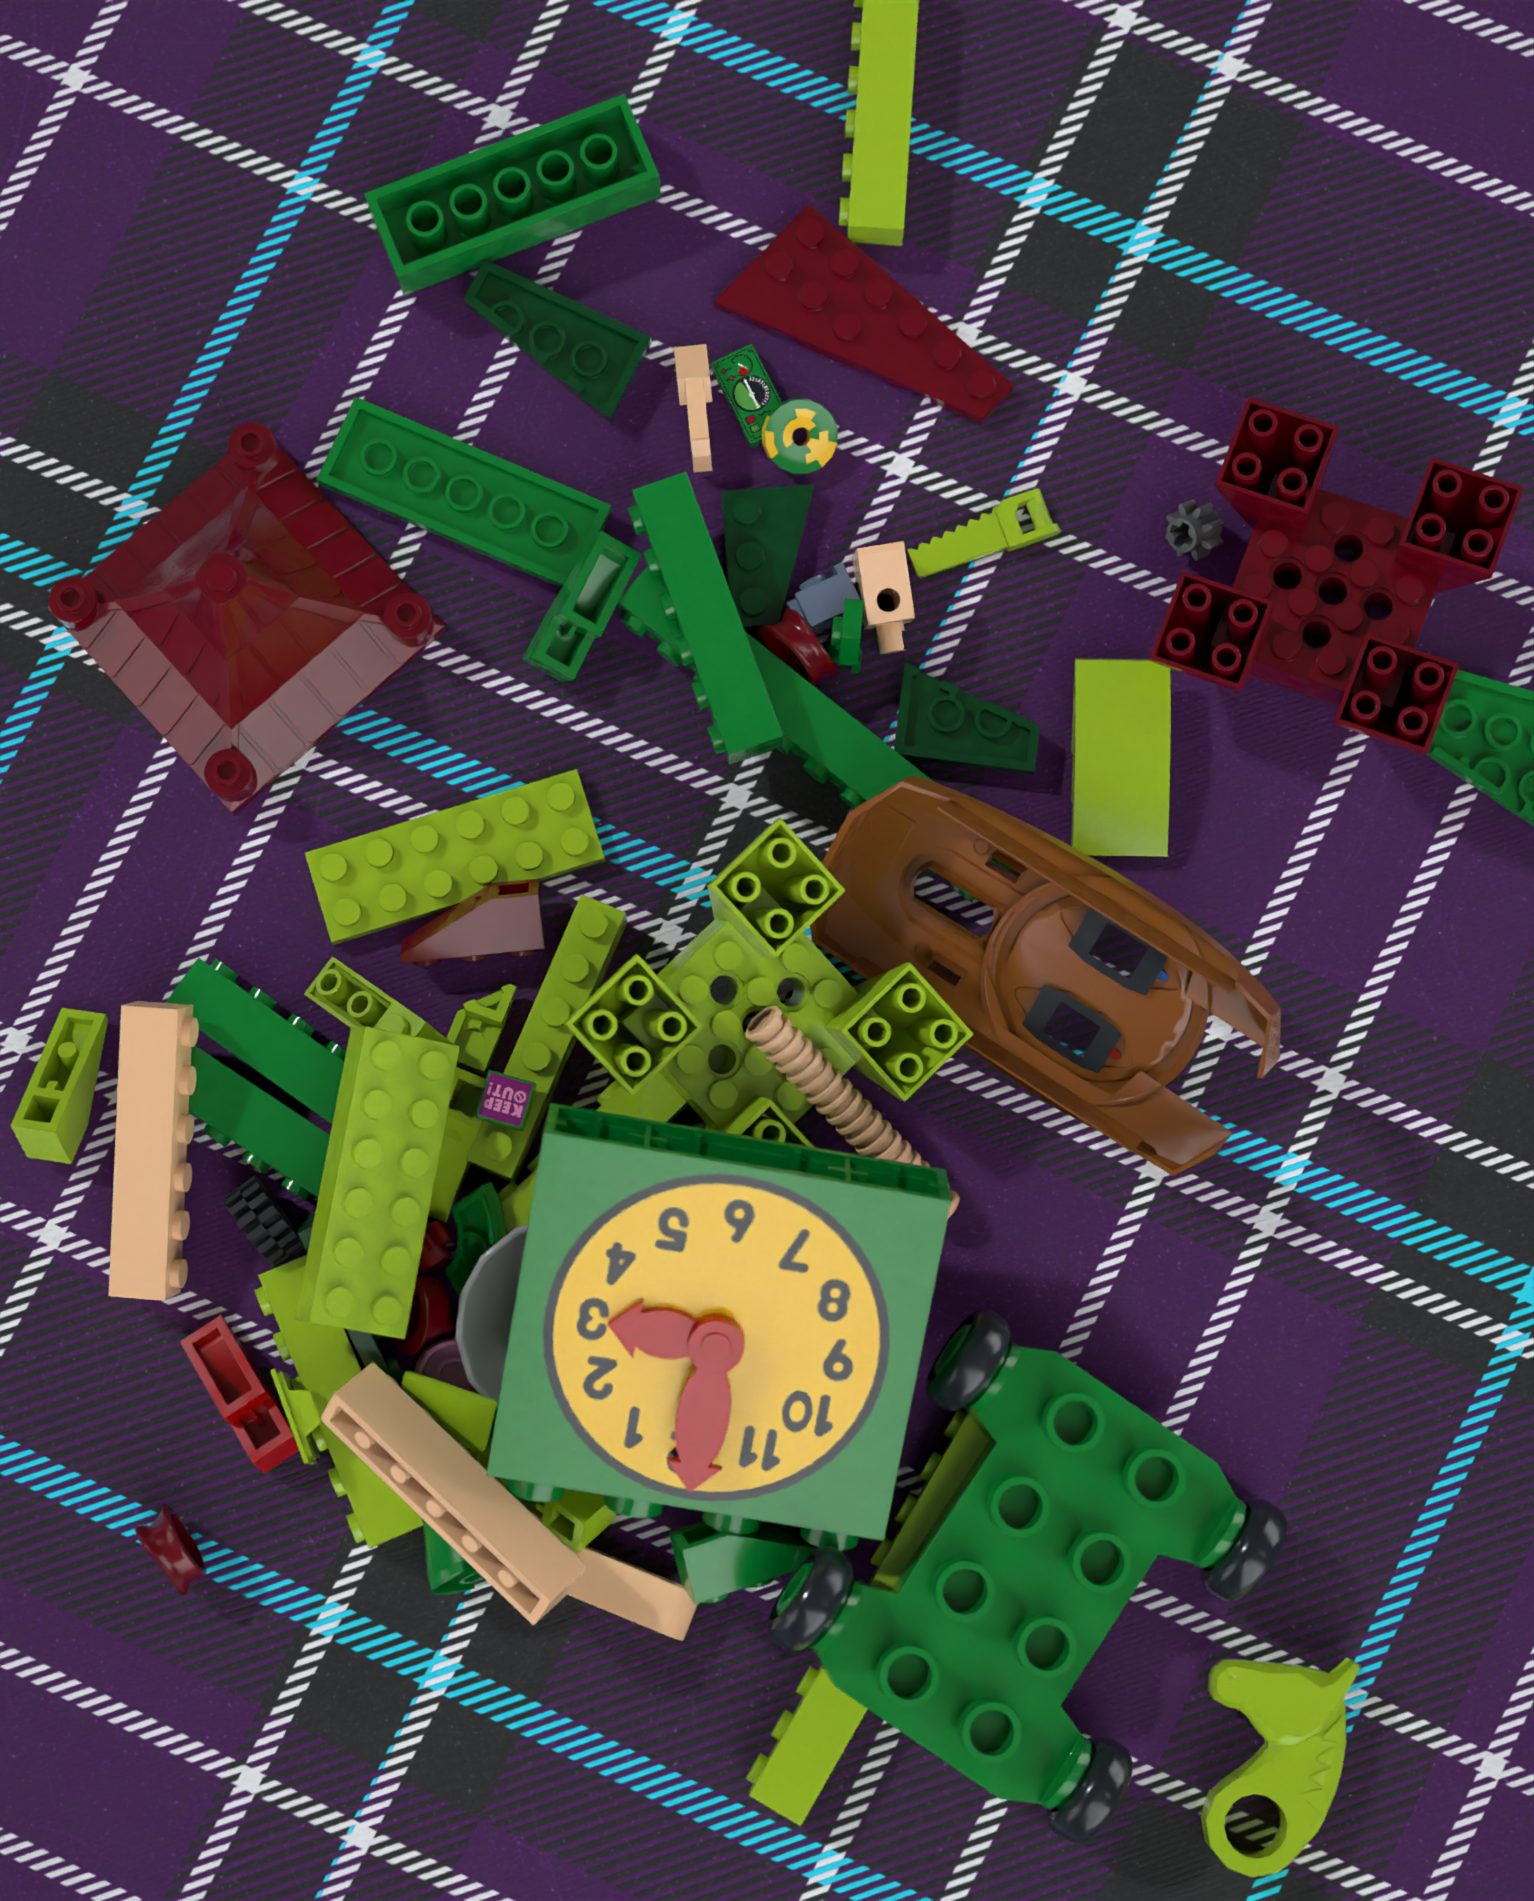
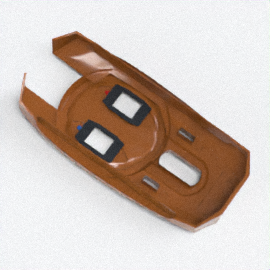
[810,774,1281,1176]

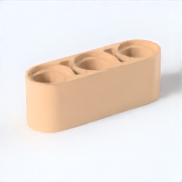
[567,1546,698,1641]

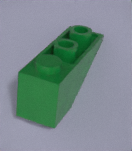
[669,1521,820,1604]

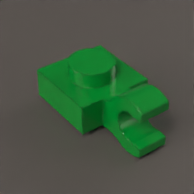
[827,598,864,674]

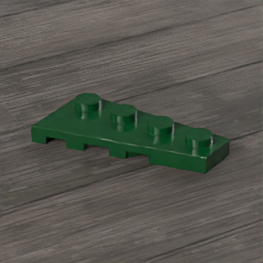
[464,259,652,423]

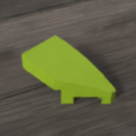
[446,984,517,1076]

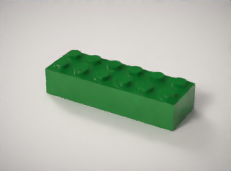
[364,93,661,296]

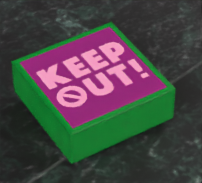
[475,1070,537,1131]

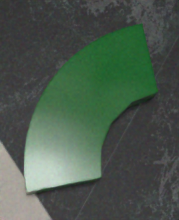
[444,1182,507,1296]

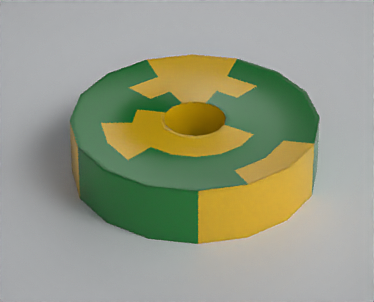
[762,398,838,474]

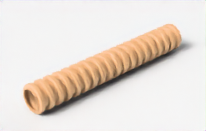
[745,1006,960,1218]

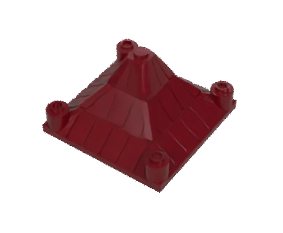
[47,422,446,816]

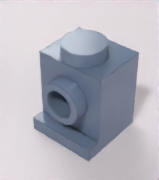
[786,562,860,635]

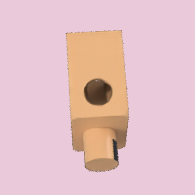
[852,541,915,654]

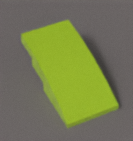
[1071,658,1171,857]

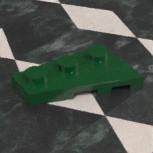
[721,484,814,631]

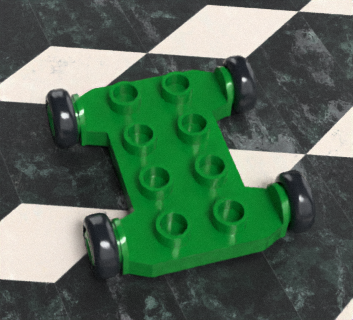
[767,1308,1287,1843]

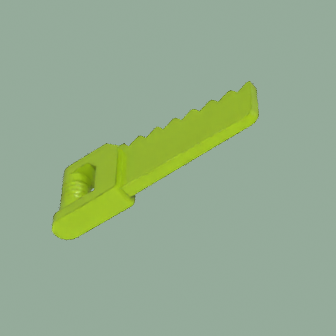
[907,488,1061,578]

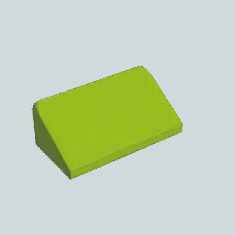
[401,1370,498,1452]

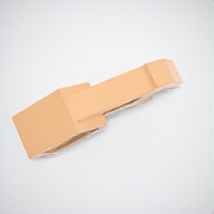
[674,344,712,473]

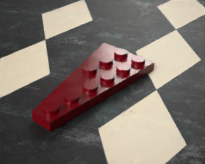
[715,204,1014,424]

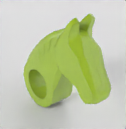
[1200,1657,1360,1877]

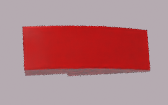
[180,1315,299,1473]

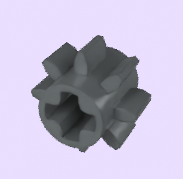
[1165,499,1224,561]

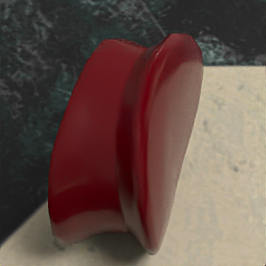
[758,608,837,686]
[135,1504,207,1595]

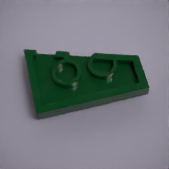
[894,662,1040,775]

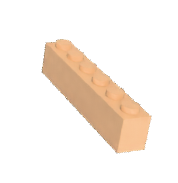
[109,1001,199,1301]
[320,1362,587,1626]

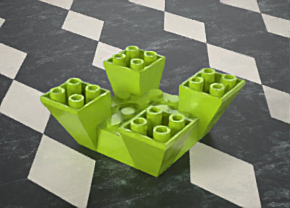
[564,818,973,1147]

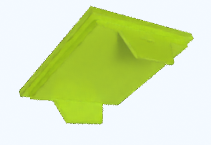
[270,1369,322,1465]

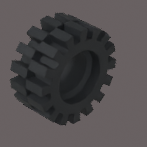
[223,1175,304,1268]

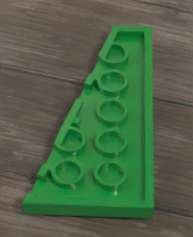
[1427,670,1534,827]

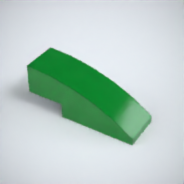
[522,531,641,682]

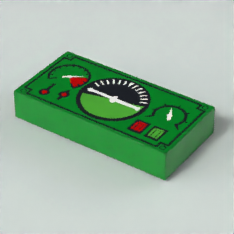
[710,344,782,449]

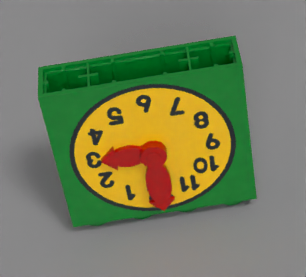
[487,1103,951,1551]

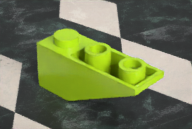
[304,956,452,1044]
[428,1067,486,1223]

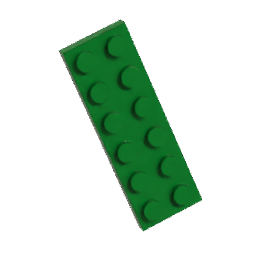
[316,397,612,588]

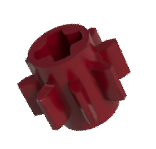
[418,1219,454,1275]

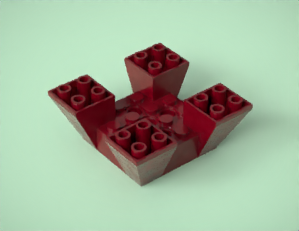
[1149,397,1524,756]

